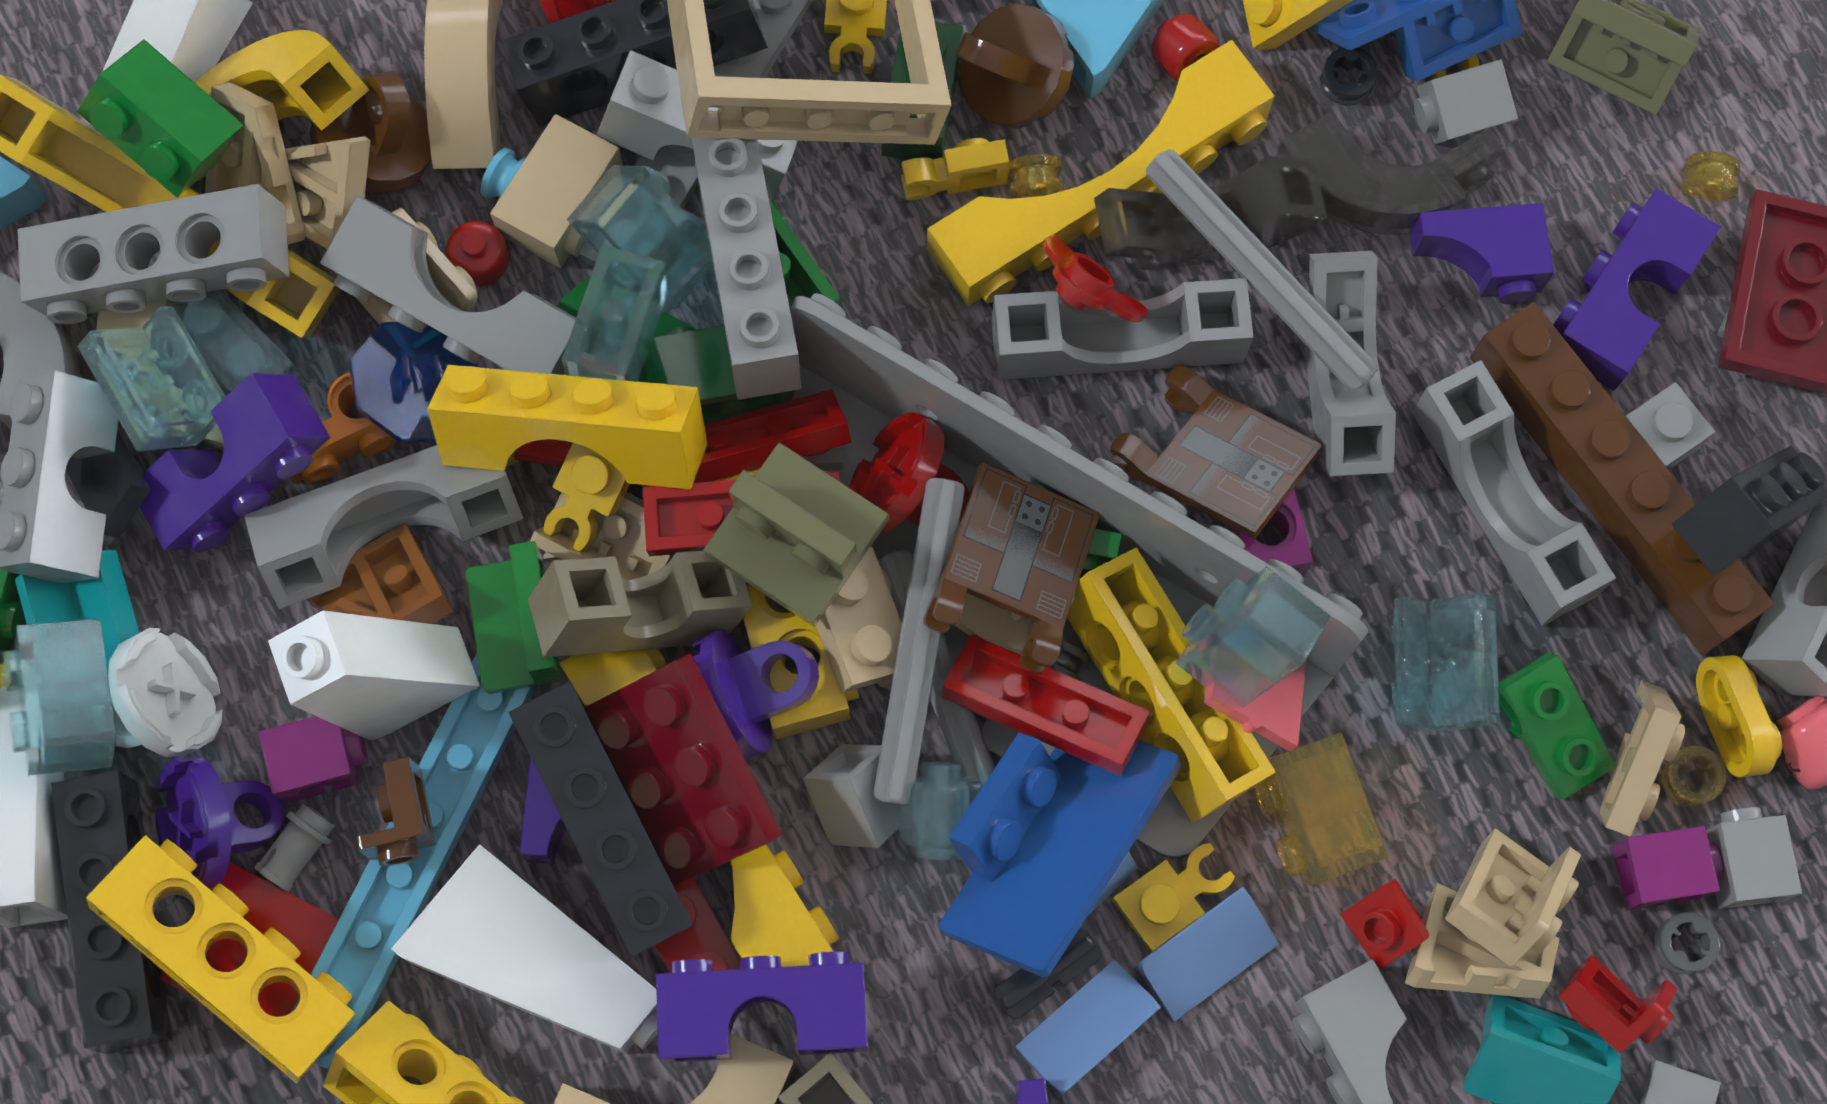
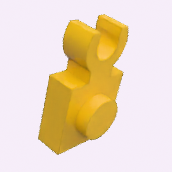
[824,0,887,74]
[901,138,1010,200]
[544,443,630,551]
[1112,843,1235,953]

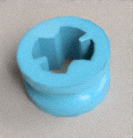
[480,147,526,200]

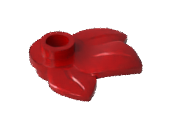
[1043,235,1149,322]

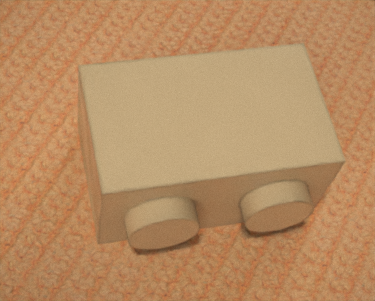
[490,114,626,269]

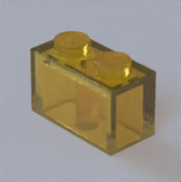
[1254,732,1389,885]

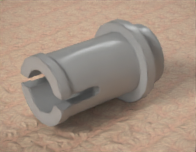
[254,803,336,891]

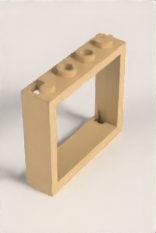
[667,0,952,145]

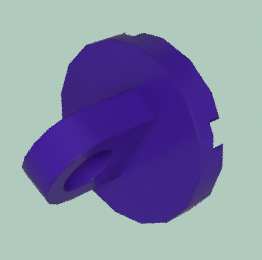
[692,630,819,759]
[155,756,285,888]

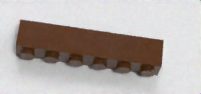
[1470,301,1774,656]

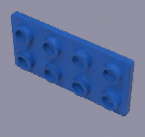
[1308,0,1522,82]
[939,732,1182,977]

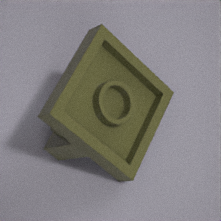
[1547,0,1700,115]
[704,443,889,627]

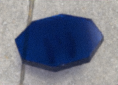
[349,322,478,443]

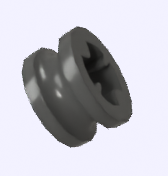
[1654,912,1720,974]

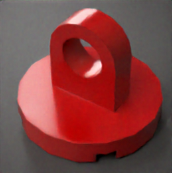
[849,412,969,535]

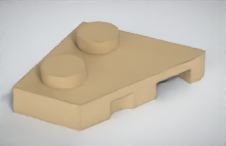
[205,82,305,244]
[285,136,371,249]
[1600,680,1685,837]
[1405,883,1560,999]

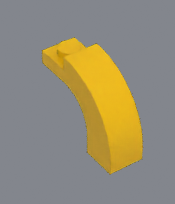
[194,30,369,181]

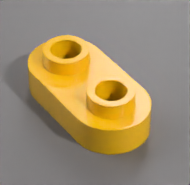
[1696,655,1782,777]

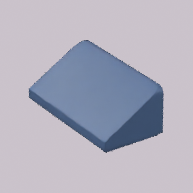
[1134,887,1279,1022]
[1015,960,1161,1098]

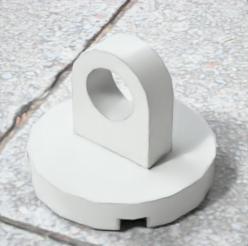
[89,628,222,757]

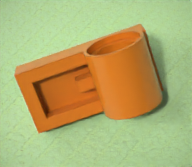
[288,372,408,484]

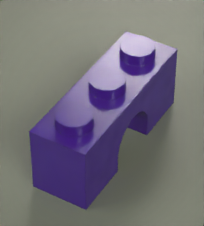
[1553,188,1721,391]
[140,373,331,553]
[656,952,868,1063]

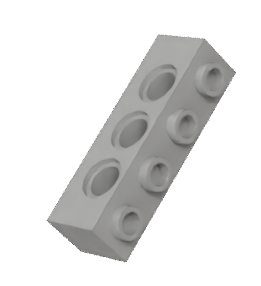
[692,137,802,400]
[18,184,290,324]

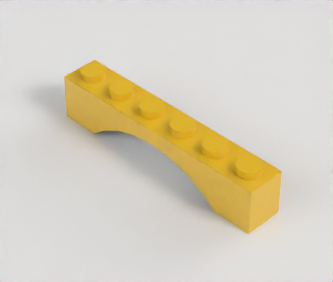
[927,40,1275,306]
[0,74,341,338]
[560,648,839,967]

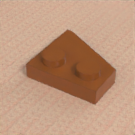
[307,523,454,624]

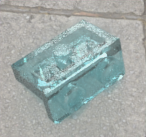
[1390,592,1500,732]

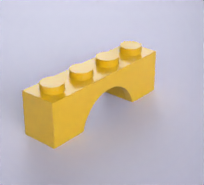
[427,365,708,490]

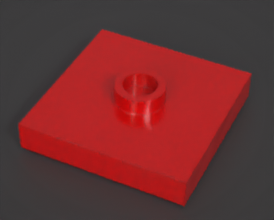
[159,862,339,1017]

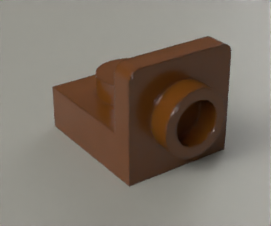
[356,757,436,866]

